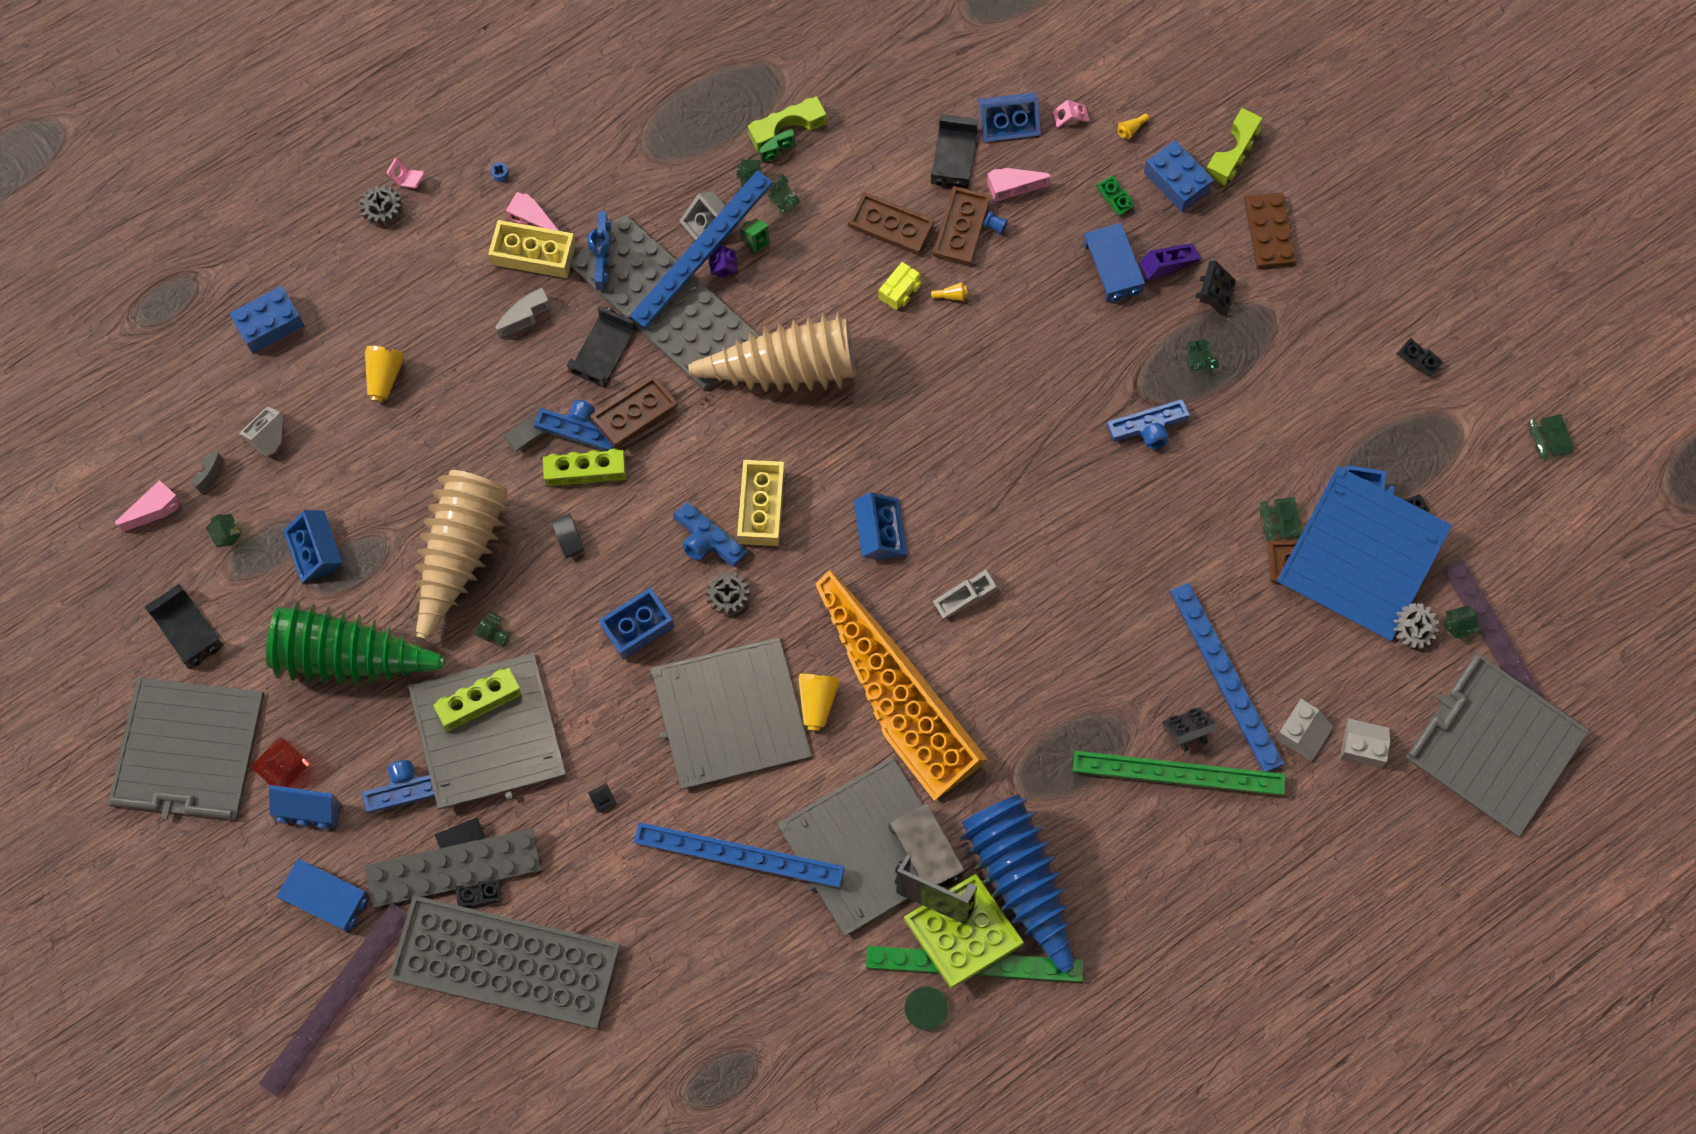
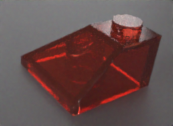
[250,737,310,787]

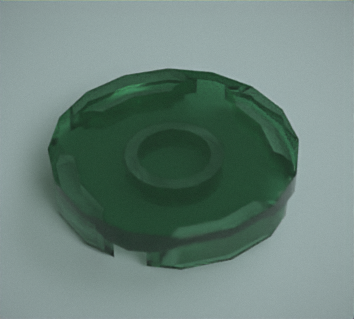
[904,986,948,1031]

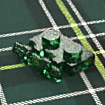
[1528,414,1574,459]
[1259,497,1302,542]

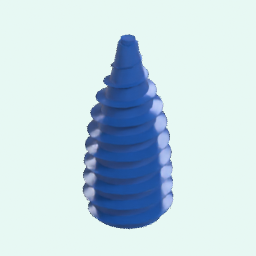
[960,794,1074,973]

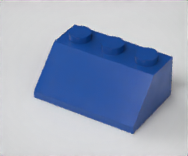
[978,92,1041,142]
[854,492,907,560]
[283,510,342,583]
[269,785,342,830]

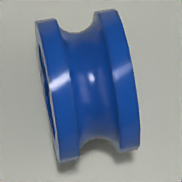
[491,162,509,182]

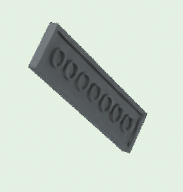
[364,828,542,907]

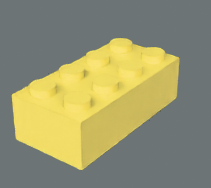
[488,220,576,278]
[737,460,785,546]

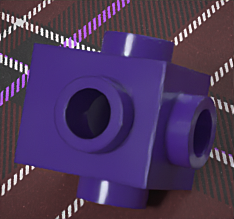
[709,245,738,278]

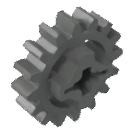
[359,185,402,226]
[705,571,750,616]

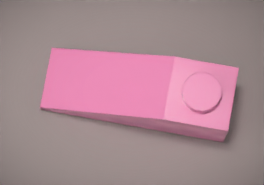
[987,168,1050,202]
[506,192,559,231]
[115,480,181,532]

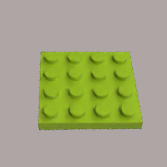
[904,874,1024,989]

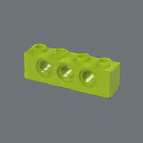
[543,449,626,487]
[433,668,522,733]

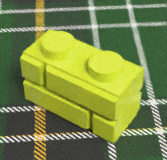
[878,262,921,310]

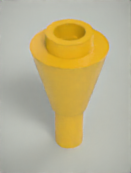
[1118,113,1149,140]
[931,282,968,301]

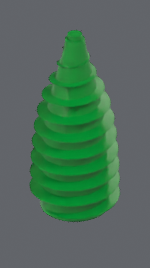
[266,600,445,685]

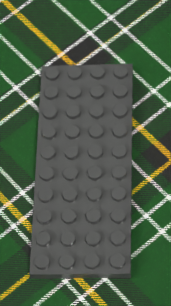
[570,214,760,391]
[388,895,620,1030]

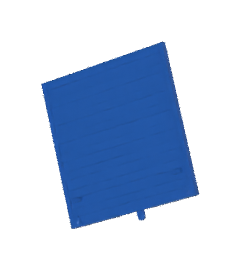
[1276,466,1452,641]

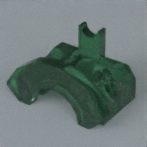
[767,174,800,213]
[1186,339,1219,370]

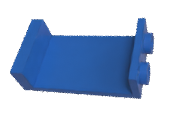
[1083,223,1145,302]
[276,859,369,933]

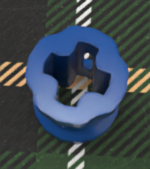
[983,211,1008,235]

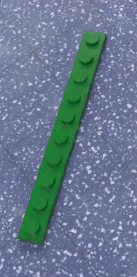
[1072,751,1285,796]
[866,946,1083,983]

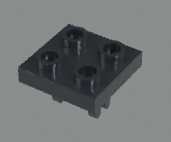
[1195,260,1236,315]
[1162,708,1217,752]

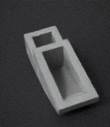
[496,288,551,338]
[933,570,1000,619]

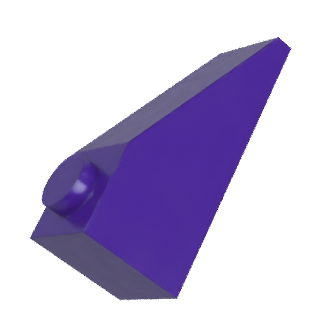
[1138,243,1201,280]

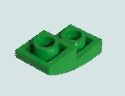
[759,129,795,162]
[1096,175,1135,216]

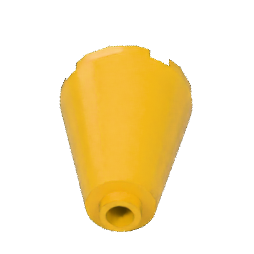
[365,346,405,402]
[798,674,840,731]

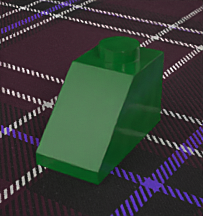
[740,218,770,254]

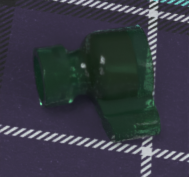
[475,612,510,647]

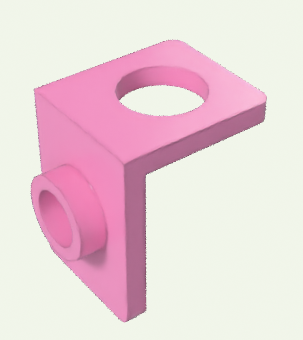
[1053,100,1089,127]
[387,158,425,189]

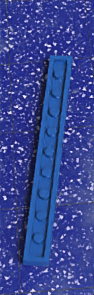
[630,170,773,329]
[1170,582,1284,772]
[634,822,845,888]

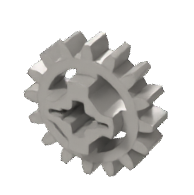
[1393,603,1439,648]

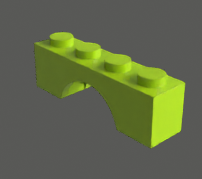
[748,96,827,153]
[1206,108,1263,186]

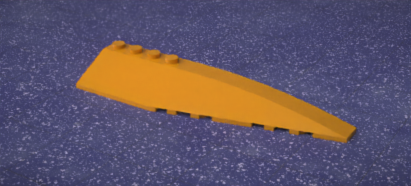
[815,570,988,801]

